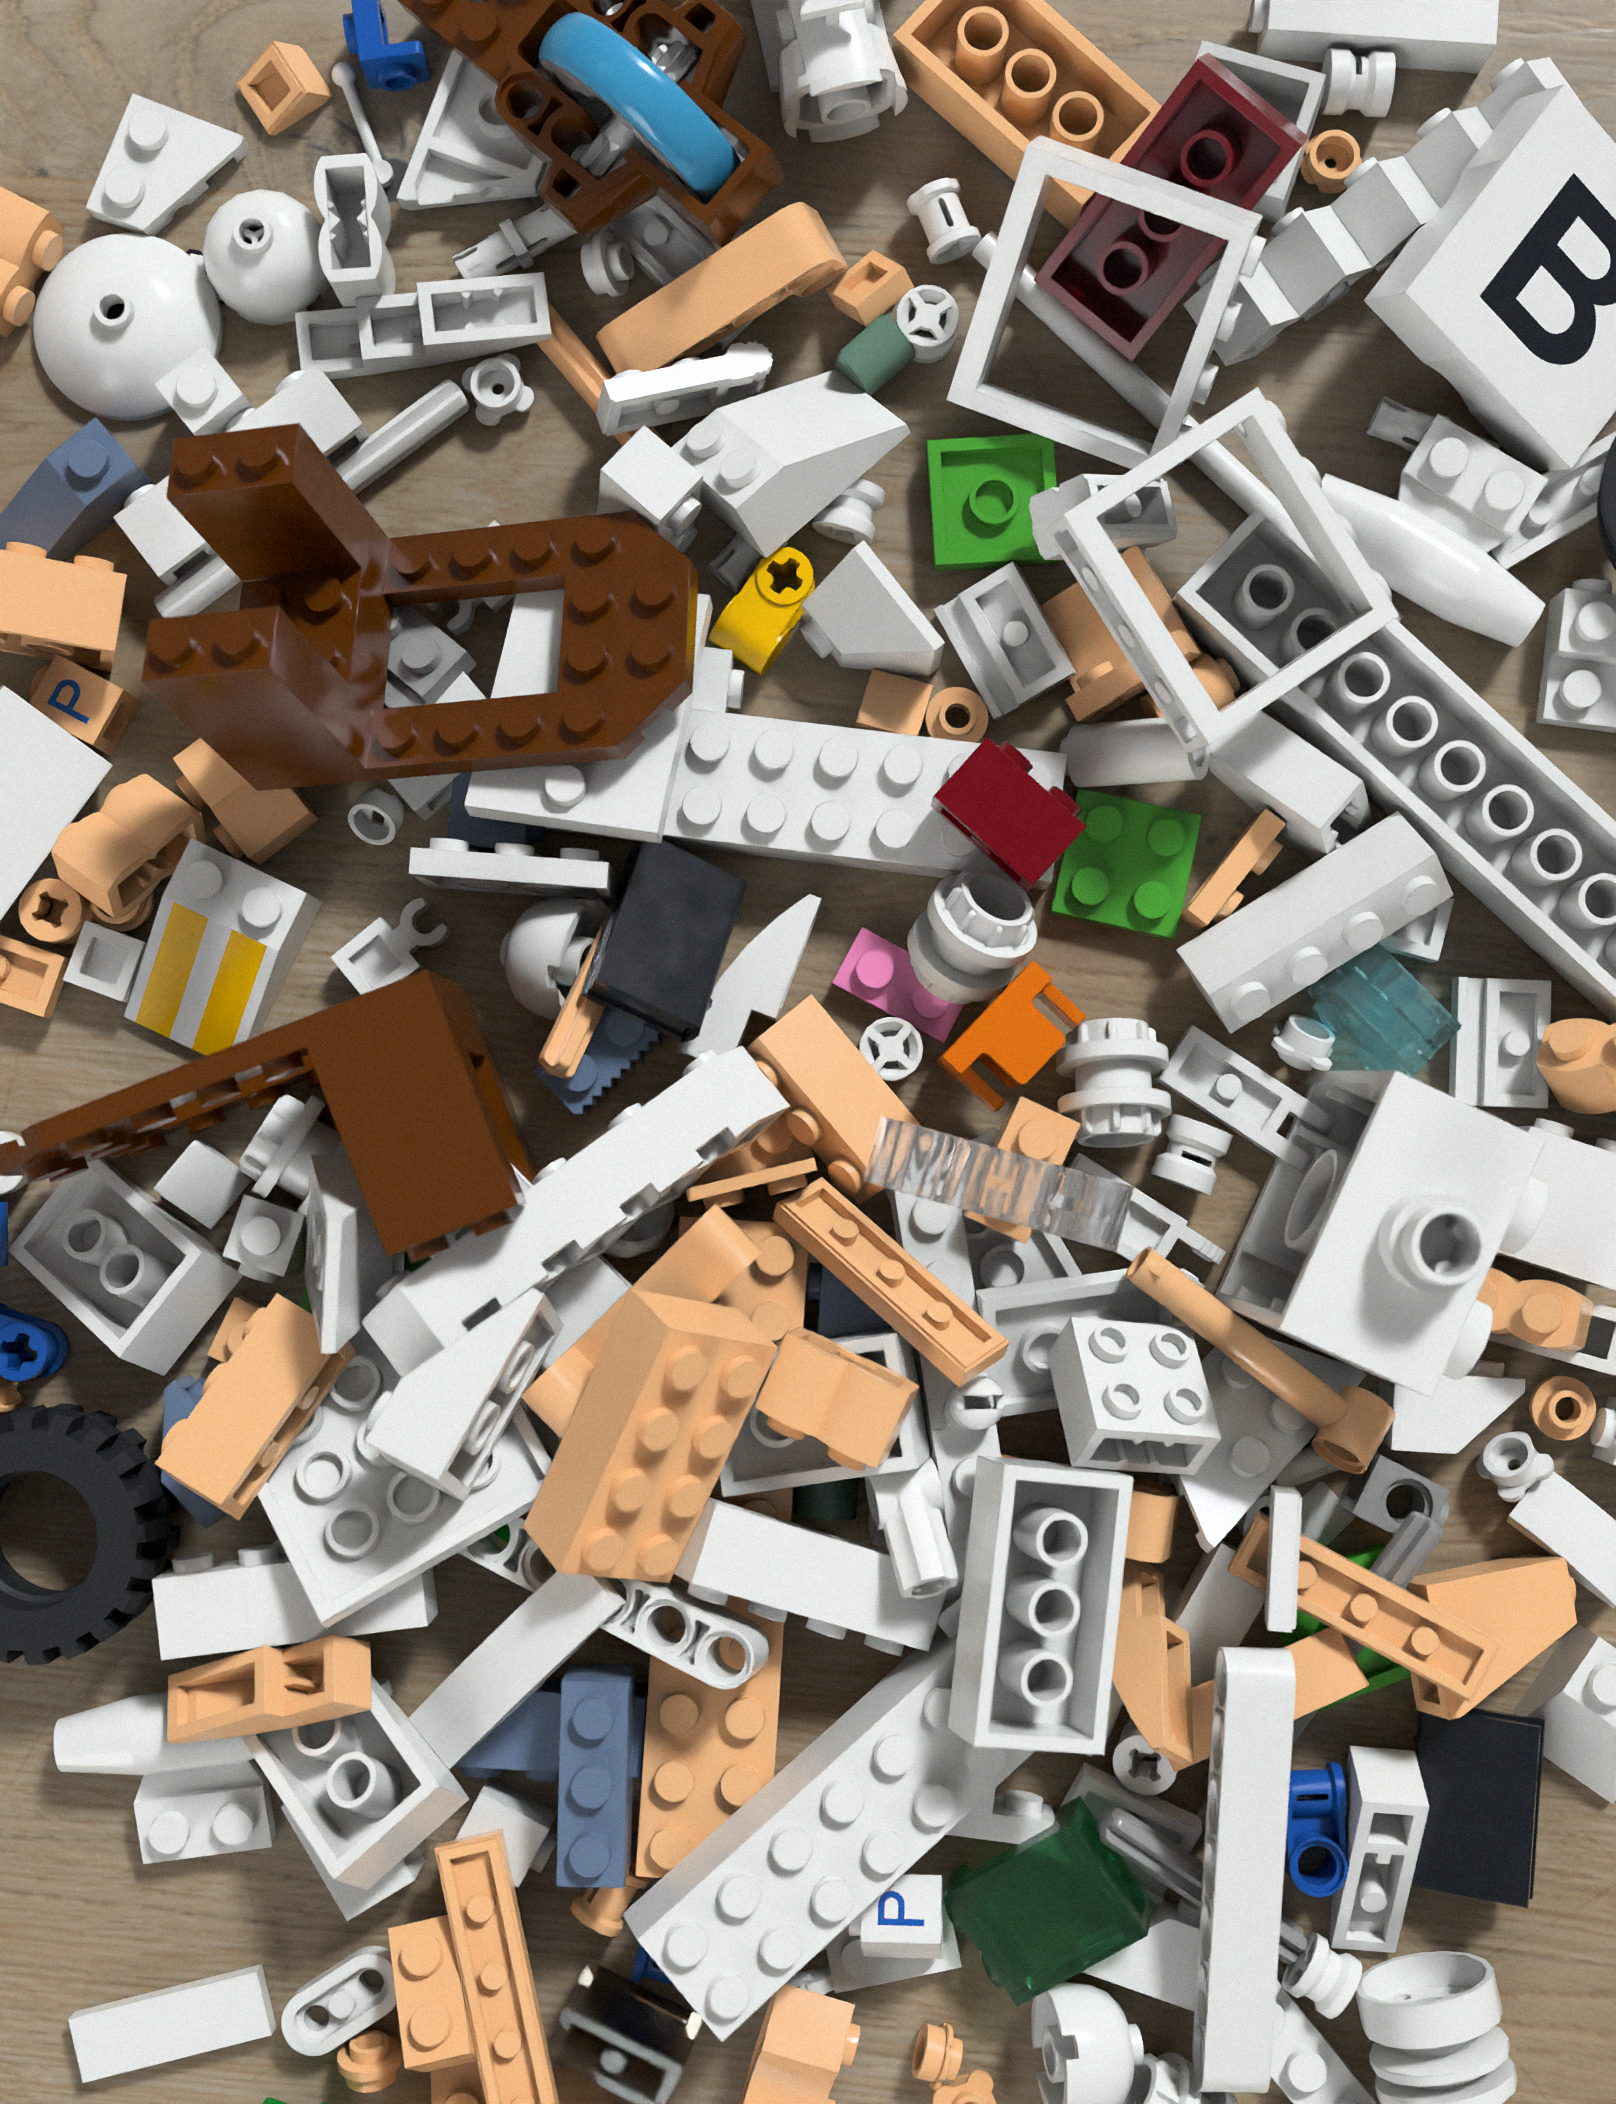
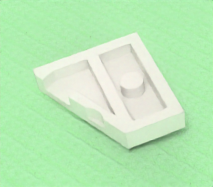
[86,93,250,236]

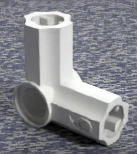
[865,1457,959,1600]

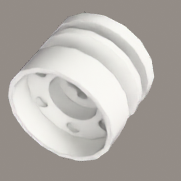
[1355,1951,1518,2104]

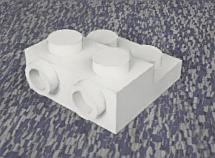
[1536,579,1616,733]

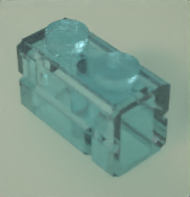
[1306,942,1462,1077]

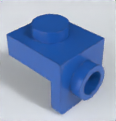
[343,0,431,92]

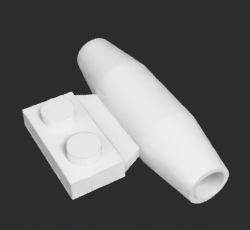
[1322,414,1549,648]
[53,1691,277,1864]

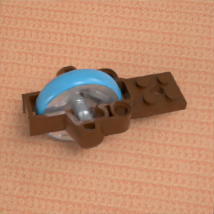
[397,0,786,248]

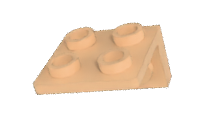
[1040,546,1203,721]
[685,1114,817,1211]

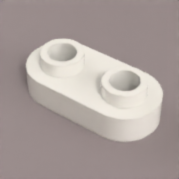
[281,1946,397,2056]

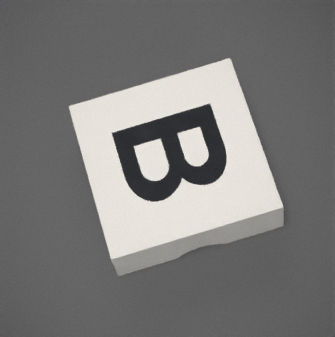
[1364,84,1616,471]

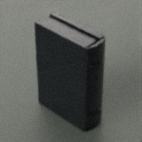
[580,840,747,1042]
[1411,1707,1545,1908]

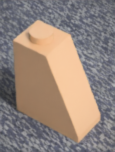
[1405,1553,1577,1720]

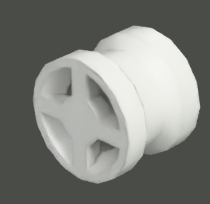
[895,285,959,363]
[812,478,886,545]
[859,1017,923,1083]
[1112,1718,1177,1795]
[1282,1931,1362,2019]

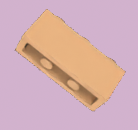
[746,994,935,1205]
[155,1293,356,1521]

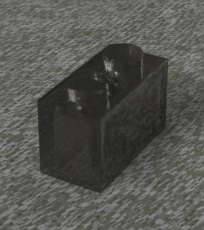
[547,1959,703,2104]

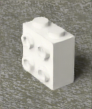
[1496,1118,1616,1290]
[1047,1316,1221,1475]

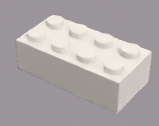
[947,1455,1133,1755]

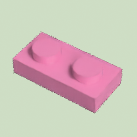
[832,927,965,1044]

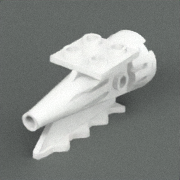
[750,0,908,142]

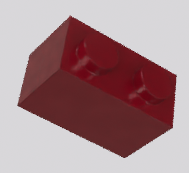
[930,737,1086,893]

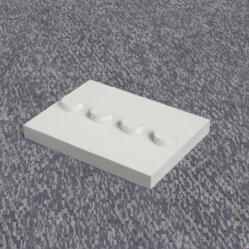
[464,589,713,843]

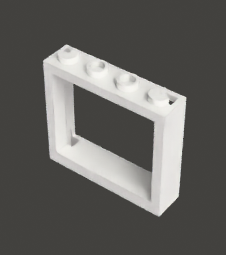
[946,135,1267,480]
[1045,387,1399,753]

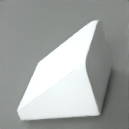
[154,1140,254,1230]

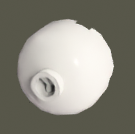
[202,189,330,326]
[500,897,609,1023]
[1031,1982,1144,2104]

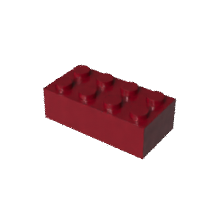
[1033,53,1309,361]

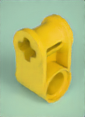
[709,547,815,676]

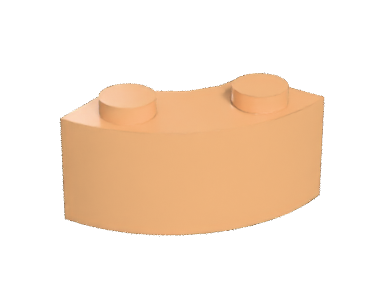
[739,1984,860,2104]

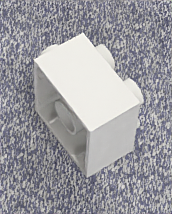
[1214,1070,1549,1399]

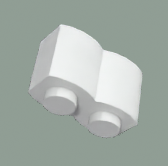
[314,153,396,308]

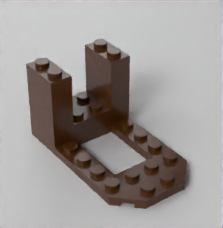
[141,423,699,791]
[0,969,539,1263]

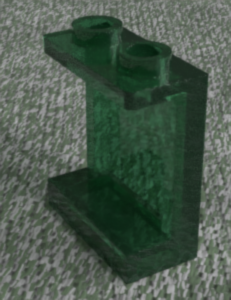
[942,1796,1154,2007]

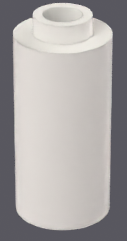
[1059,717,1210,788]

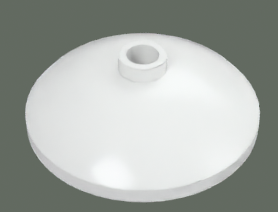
[33,233,223,421]

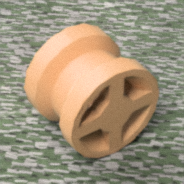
[18,878,96,946]

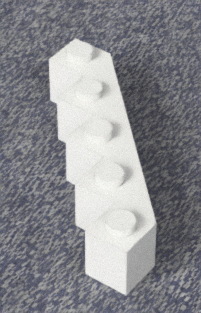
[1183,57,1587,366]
[361,1046,790,1378]

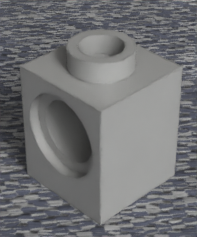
[1338,1453,1451,1535]

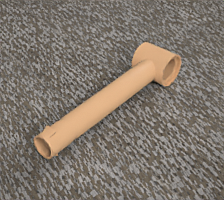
[1125,1246,1395,1474]

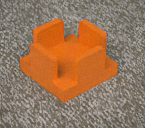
[935,960,1087,1113]

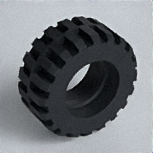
[0,1403,181,1665]

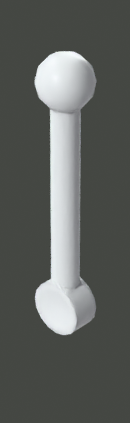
[331,61,394,188]

